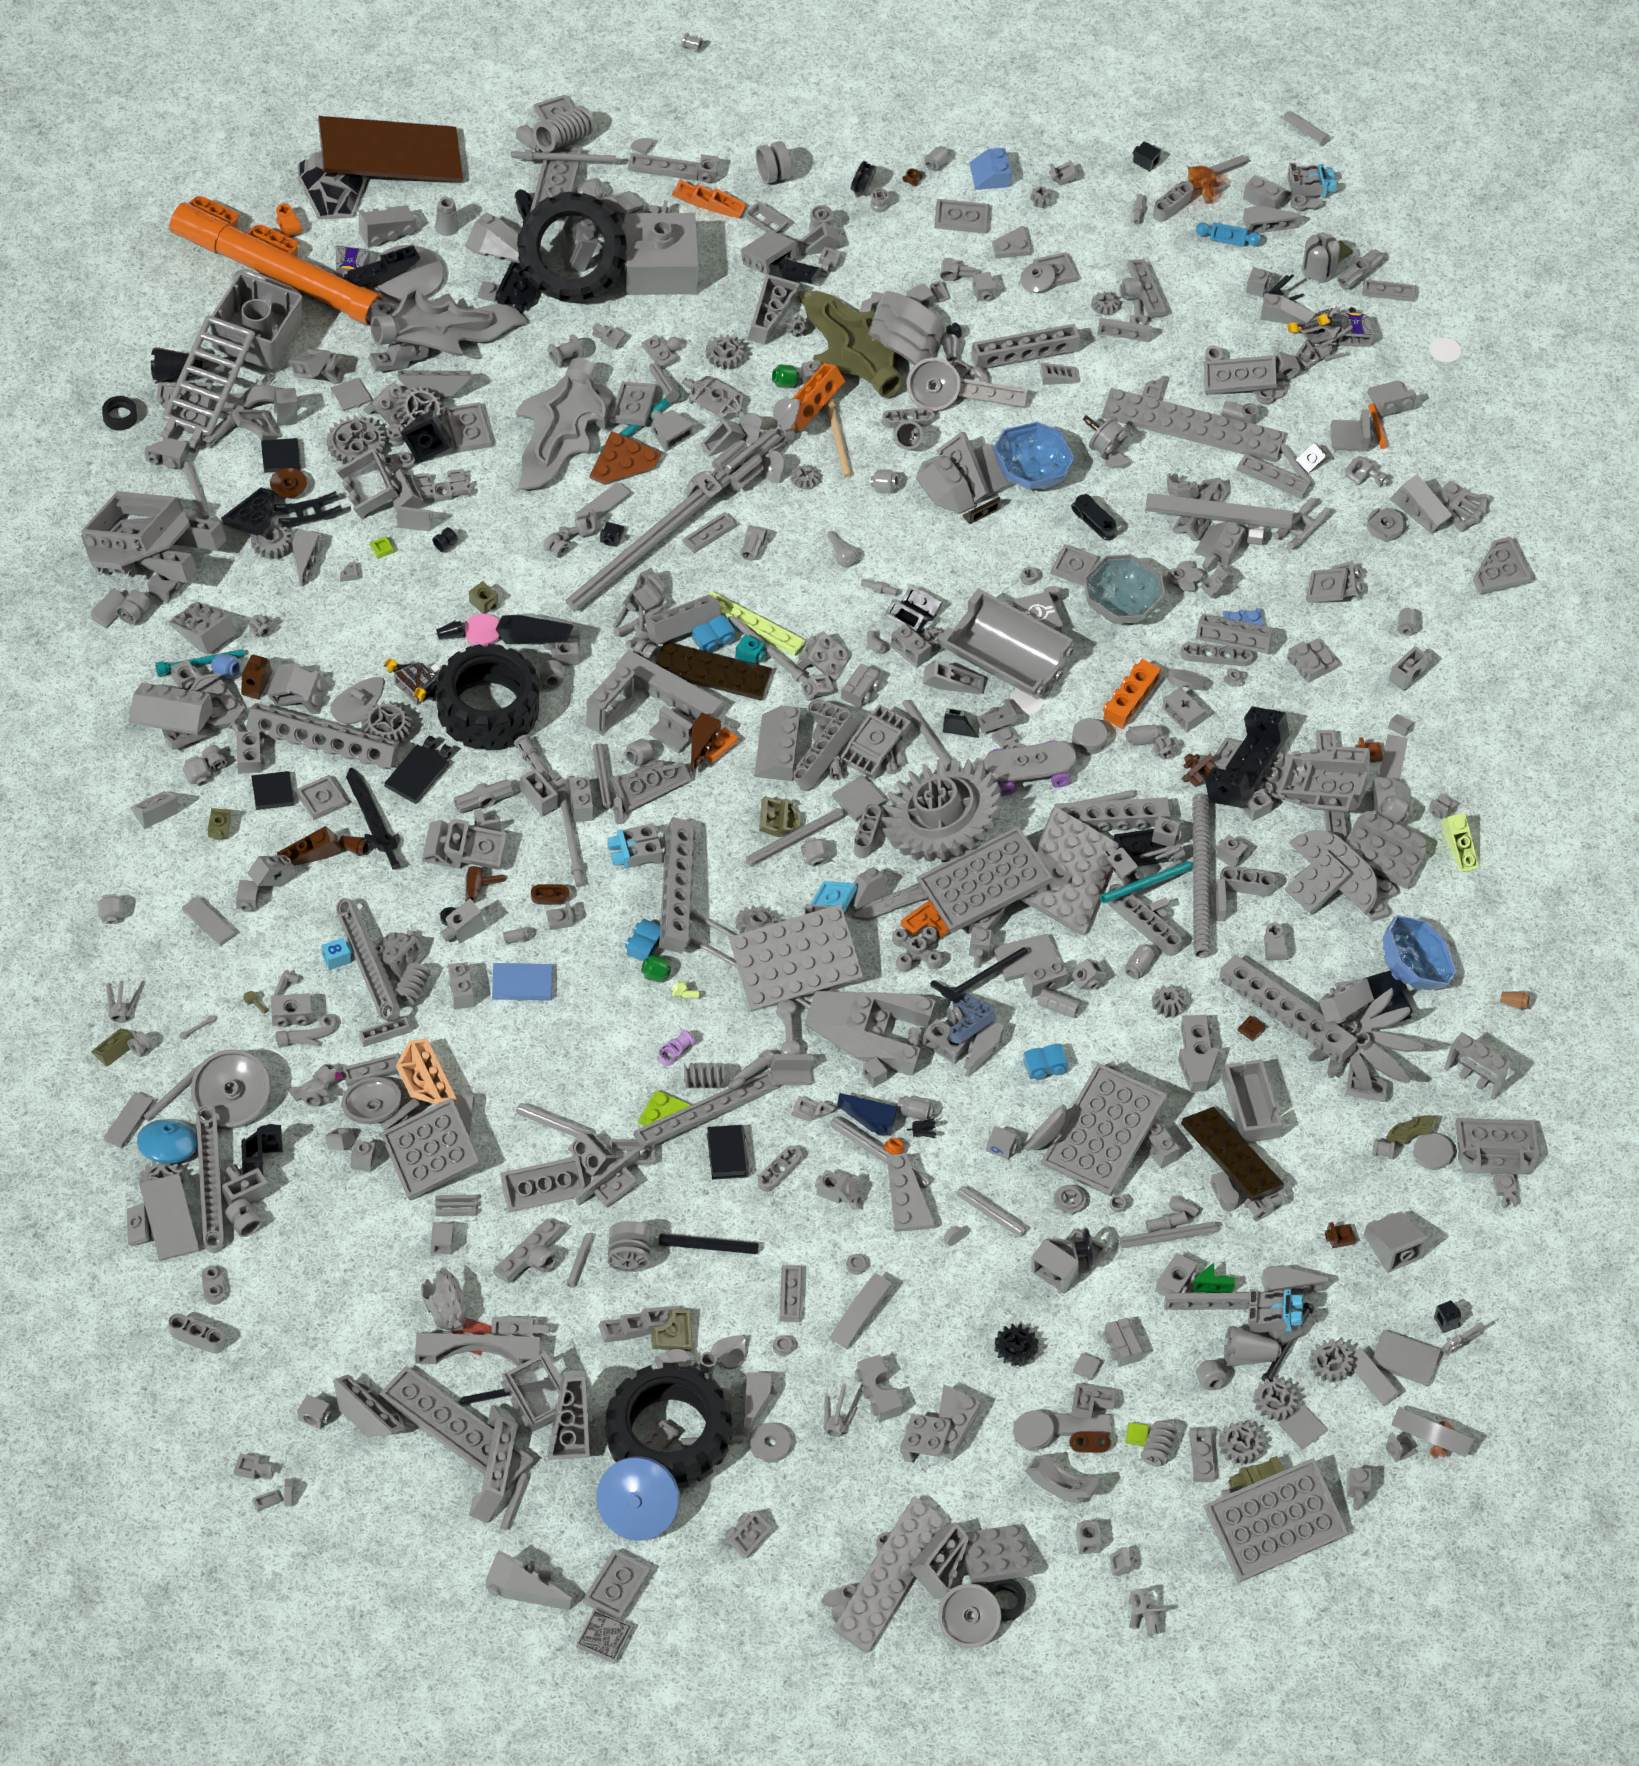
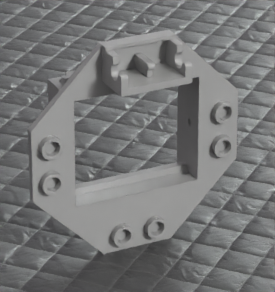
[81,491,190,578]

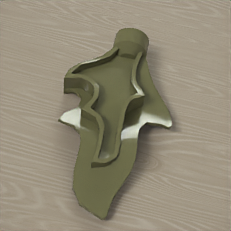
[798,291,904,398]

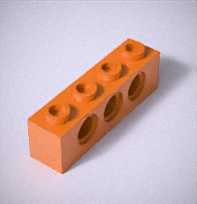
[792,363,845,431]
[1103,659,1161,729]

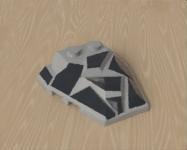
[297,152,369,219]

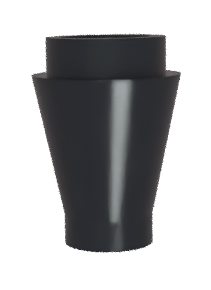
[436,620,465,640]

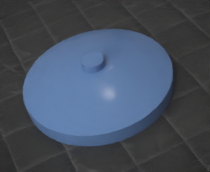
[596,1456,680,1541]

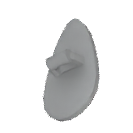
[330,677,383,724]

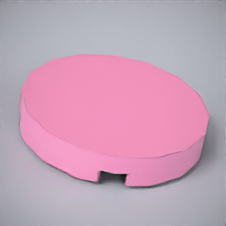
[464,614,501,646]

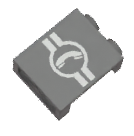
[1012,592,1063,633]

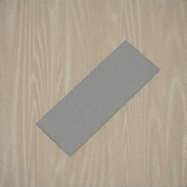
[1379,734,1408,781]

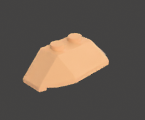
[396,1038,457,1104]

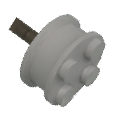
[1083,414,1129,459]

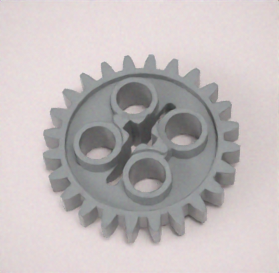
[326,415,386,464]

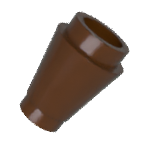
[339,835,369,856]

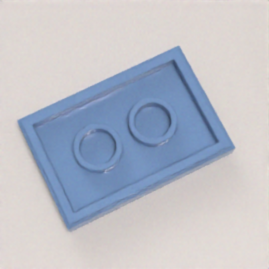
[492,963,552,1000]

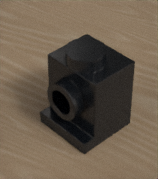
[1434,1300,1461,1333]

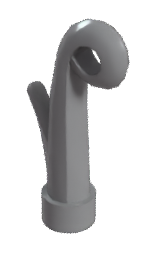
[276,1014,337,1047]
[728,1050,774,1089]

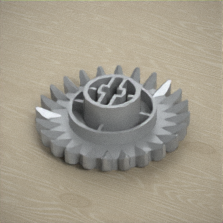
[881,758,1002,862]

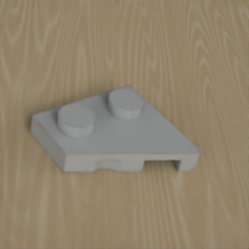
[977,698,1018,733]

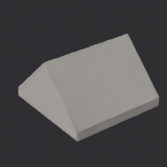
[130,791,178,829]

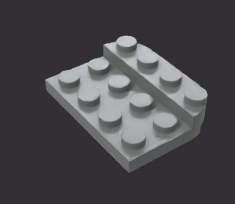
[1345,811,1426,889]
[1455,1118,1539,1175]

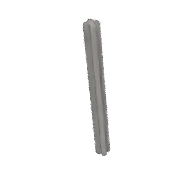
[746,808,844,866]
[830,1117,930,1188]

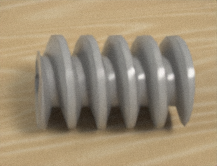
[394,963,431,1006]
[684,1063,724,1088]
[1141,1421,1178,1467]

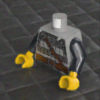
[1287,305,1343,344]
[383,658,441,706]

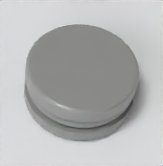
[1072,718,1108,755]

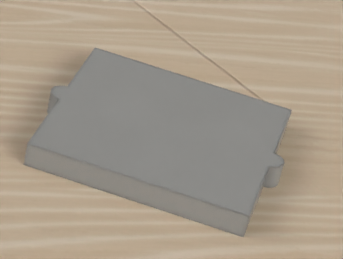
[331,378,371,411]
[396,506,432,532]
[1278,1405,1327,1450]

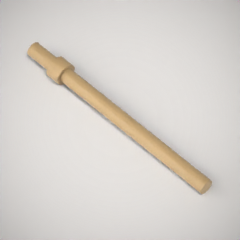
[824,397,851,478]

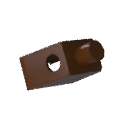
[241,654,272,700]

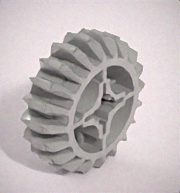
[395,386,444,428]
[361,701,412,743]

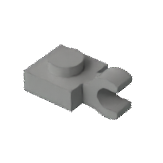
[819,246,841,277]
[592,323,625,349]
[234,1453,273,1480]

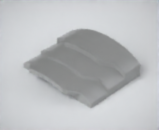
[868,291,945,365]

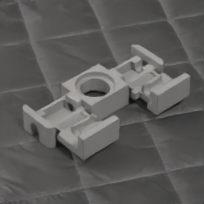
[413,469,471,502]

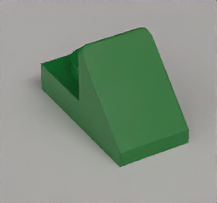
[1192,1263,1235,1293]

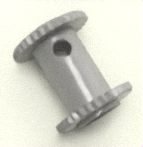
[548,334,584,368]

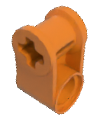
[276,203,302,237]

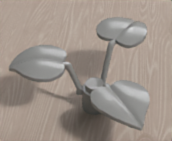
[739,399,800,483]
[655,1335,746,1410]

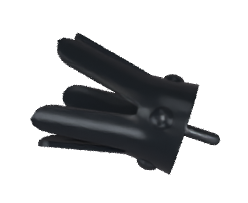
[907,1118,937,1138]

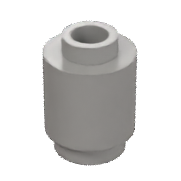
[924,146,949,171]
[1398,608,1417,636]

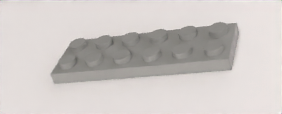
[530,146,582,220]

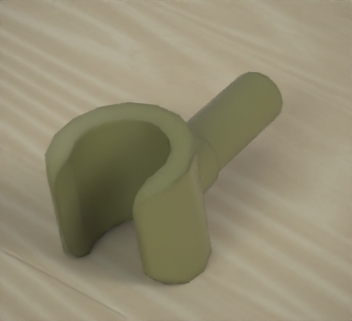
[243,991,267,1014]

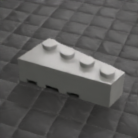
[747,274,800,344]
[547,1370,590,1460]

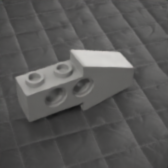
[1178,1015,1219,1092]

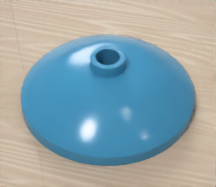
[137,1119,198,1163]

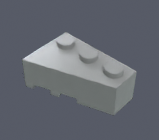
[1390,474,1452,533]
[939,1384,981,1461]

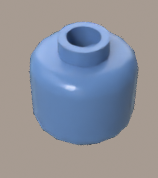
[211,653,240,680]

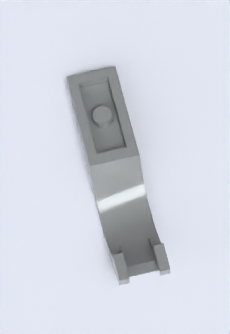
[210,385,281,413]

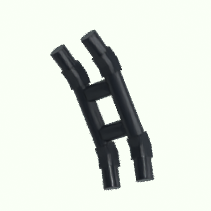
[273,491,344,527]

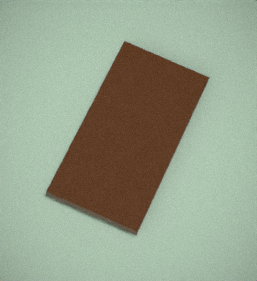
[318,116,463,183]

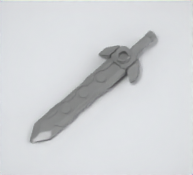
[853,883,928,919]

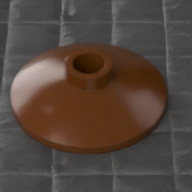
[270,468,307,498]

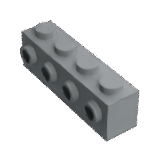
[645,594,721,644]

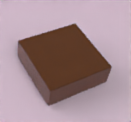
[1238,1016,1266,1041]

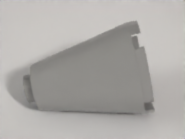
[1224,1326,1281,1367]

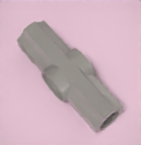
[1337,249,1383,289]
[454,779,513,813]

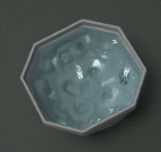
[1083,554,1165,624]

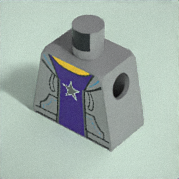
[336,245,370,282]
[1337,307,1374,347]

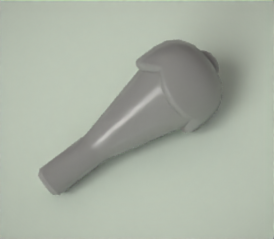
[827,531,856,567]

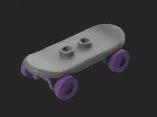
[984,740,1076,796]

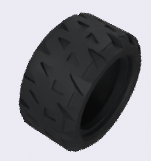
[437,644,539,750]

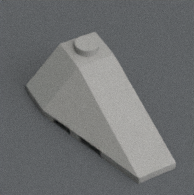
[466,212,542,263]

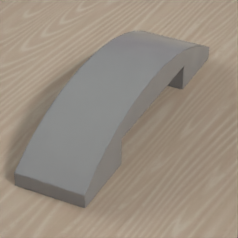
[1391,1406,1474,1457]

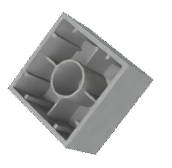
[624,213,698,295]

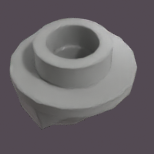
[523,1561,554,1580]

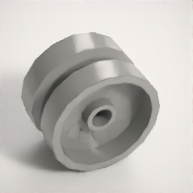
[755,141,792,184]

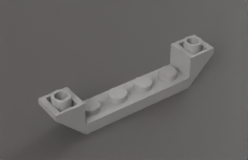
[469,1404,518,1523]

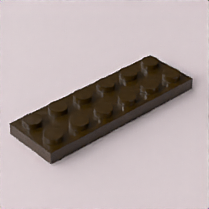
[656,642,772,701]
[1181,1106,1284,1202]

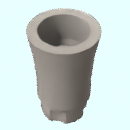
[434,196,459,236]

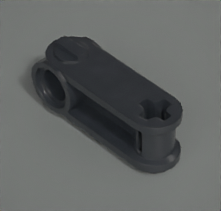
[1071,494,1117,541]

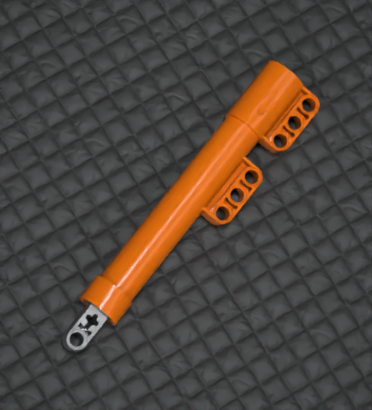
[169,196,397,326]

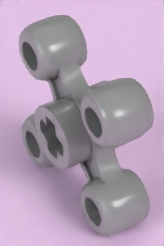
[892,926,942,972]

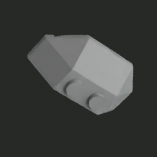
[398,370,471,399]
[916,456,975,514]
[334,1374,405,1437]

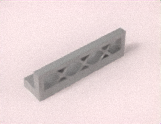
[1172,478,1229,541]
[1196,613,1275,654]

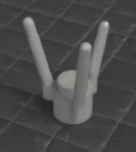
[1314,326,1353,361]
[613,591,643,631]
[1139,843,1185,870]
[106,981,140,1023]
[823,1384,856,1437]

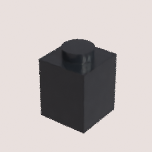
[1133,141,1161,172]

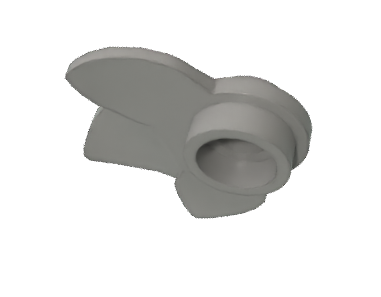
[1290,192,1323,211]
[1252,385,1285,404]
[1168,561,1205,591]
[821,1584,856,1622]

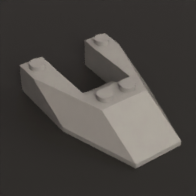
[110,517,227,583]
[804,991,935,1076]

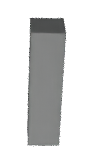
[359,1017,410,1047]

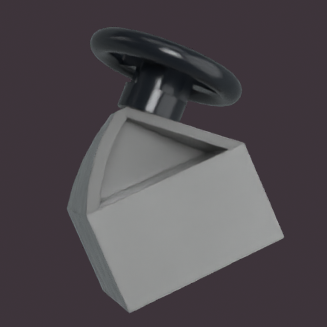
[1031,1228,1094,1294]

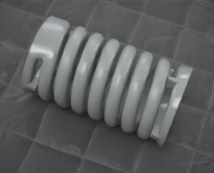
[533,105,595,152]

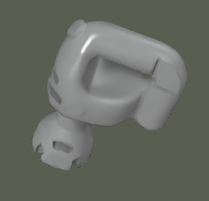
[1345,456,1390,487]
[556,509,598,541]

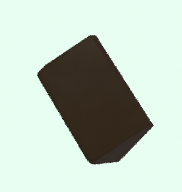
[962,497,1001,524]

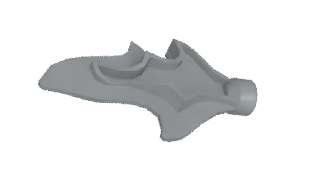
[371,286,527,356]
[516,358,607,490]

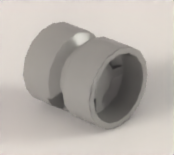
[809,205,833,232]
[116,590,151,625]
[225,1199,262,1237]

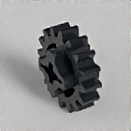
[994,1324,1039,1367]

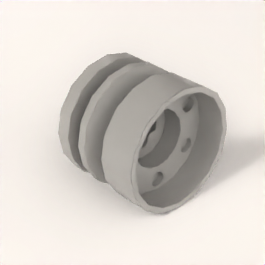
[608,1221,651,1272]

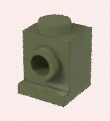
[208,808,231,840]

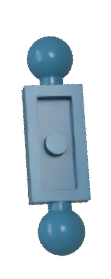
[1196,222,1261,246]

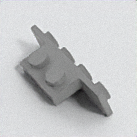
[575,1147,640,1208]

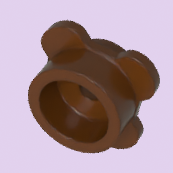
[902,168,923,186]

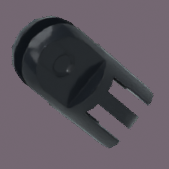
[514,189,533,220]

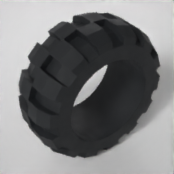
[517,191,627,303]

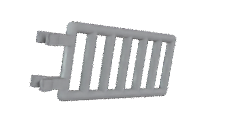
[160,315,255,452]

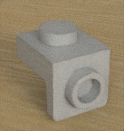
[1049,161,1078,186]
[320,353,343,384]

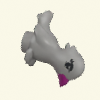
[288,1064,344,1106]

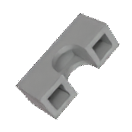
[854,1354,903,1422]

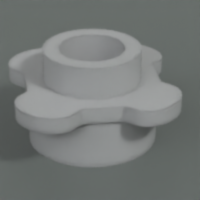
[1224,668,1245,687]

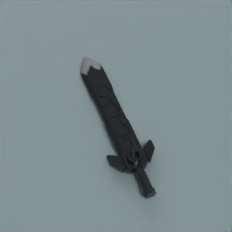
[346,768,401,870]

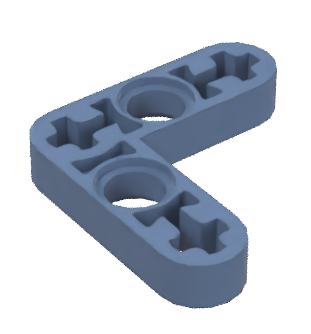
[949,993,996,1043]

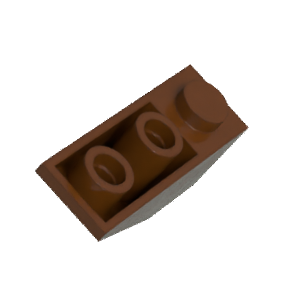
[691,712,723,772]
[277,826,341,866]

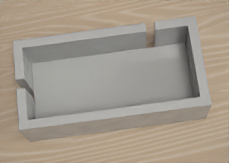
[1221,1059,1283,1143]

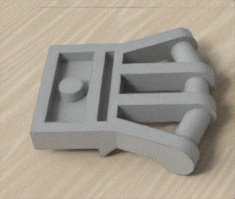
[1436,481,1490,532]

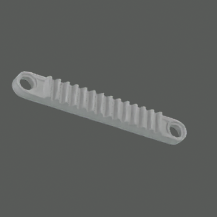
[336,898,400,1022]
[196,1105,224,1253]

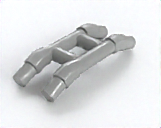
[1273,497,1331,549]
[614,598,669,648]

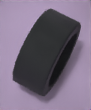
[102,396,137,431]
[988,1579,1026,1621]

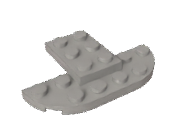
[1285,830,1378,915]

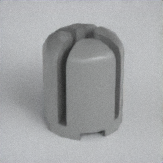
[1302,232,1340,283]

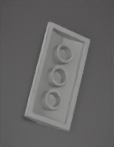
[598,191,644,214]
[500,1156,585,1212]

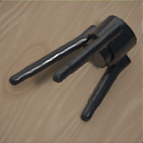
[1268,274,1304,301]

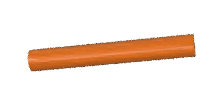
[1368,403,1387,449]

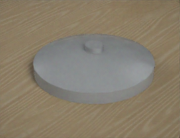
[375,245,444,303]
[191,1049,271,1129]

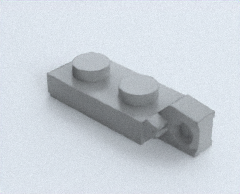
[492,1317,549,1337]

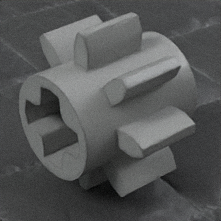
[1030,186,1052,208]
[785,314,808,337]
[249,614,272,637]
[1153,736,1177,759]

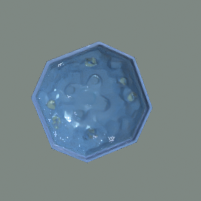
[993,422,1074,490]
[1382,915,1456,991]

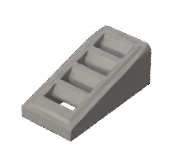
[1040,363,1078,385]

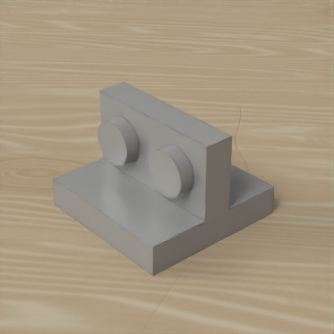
[649,706,695,754]

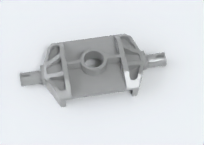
[682,376,747,422]
[188,666,245,733]

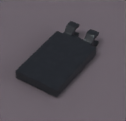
[496,261,547,314]
[384,735,452,804]

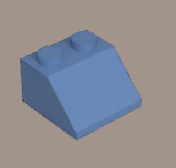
[969,148,1011,190]

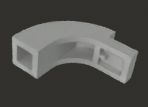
[1025,1455,1100,1503]

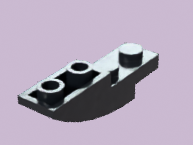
[347,245,420,287]
[769,254,820,284]

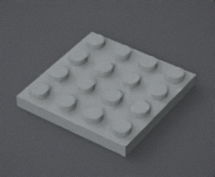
[380,1097,482,1201]

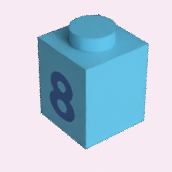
[321,938,353,970]

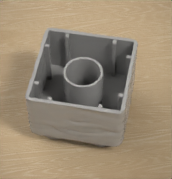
[210,273,303,369]

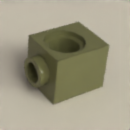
[469,581,498,614]

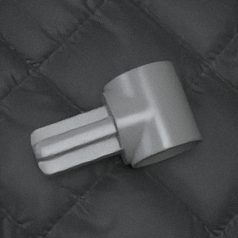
[940,258,975,281]

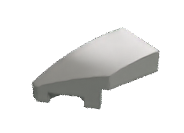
[791,1096,835,1122]

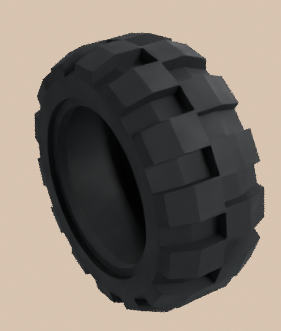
[605,1363,732,1488]

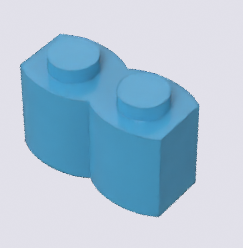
[692,615,735,653]
[625,919,660,961]
[1023,1044,1068,1080]

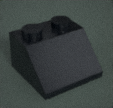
[400,410,451,463]

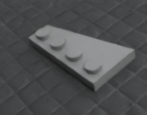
[610,762,691,812]
[887,1153,935,1232]

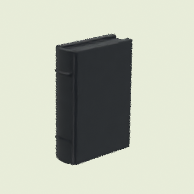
[1362,970,1413,1022]
[707,1125,749,1180]

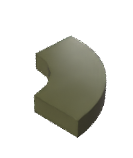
[1386,1115,1437,1145]

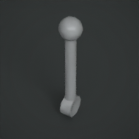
[179,1015,215,1039]

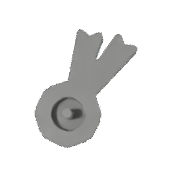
[1441,1322,1484,1354]

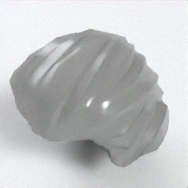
[576,178,606,199]

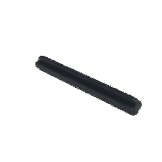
[659,1233,759,1254]

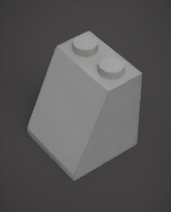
[1364,1211,1428,1273]

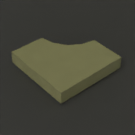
[651,1309,693,1351]

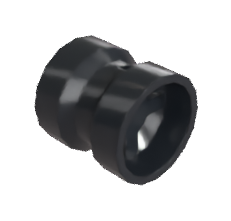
[432,527,458,553]

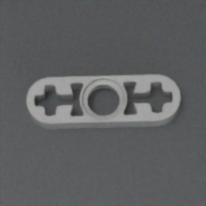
[882,408,934,428]
[758,1146,801,1192]

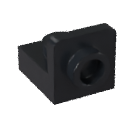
[600,522,624,547]

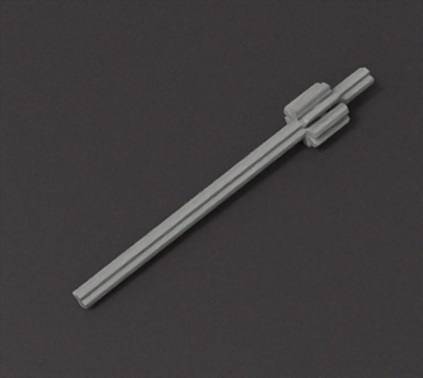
[565,428,781,612]

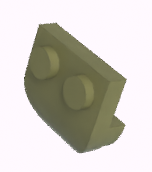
[759,796,801,837]

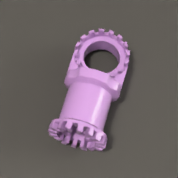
[659,1030,695,1066]

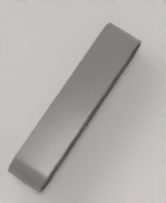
[1107,884,1181,956]

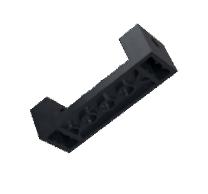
[1205,706,1290,809]

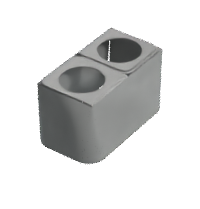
[274,388,298,426]

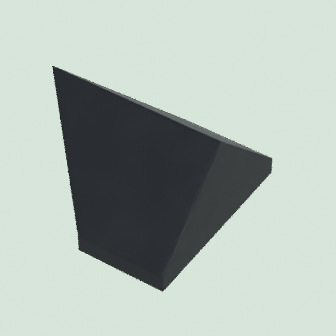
[942,708,979,738]

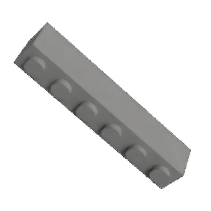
[616,649,723,719]

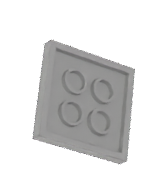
[963,1525,1033,1584]

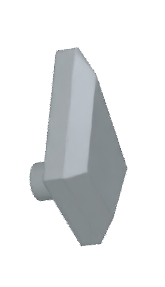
[1295,339,1319,369]

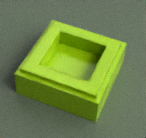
[370,536,395,559]
[1125,1422,1149,1446]

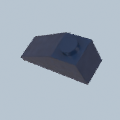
[837,1093,897,1136]

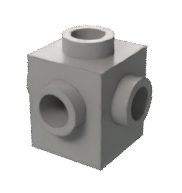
[1071,958,1107,990]

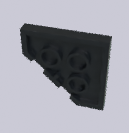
[221,487,275,536]

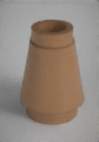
[1500,991,1530,1010]

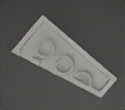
[936,432,990,504]

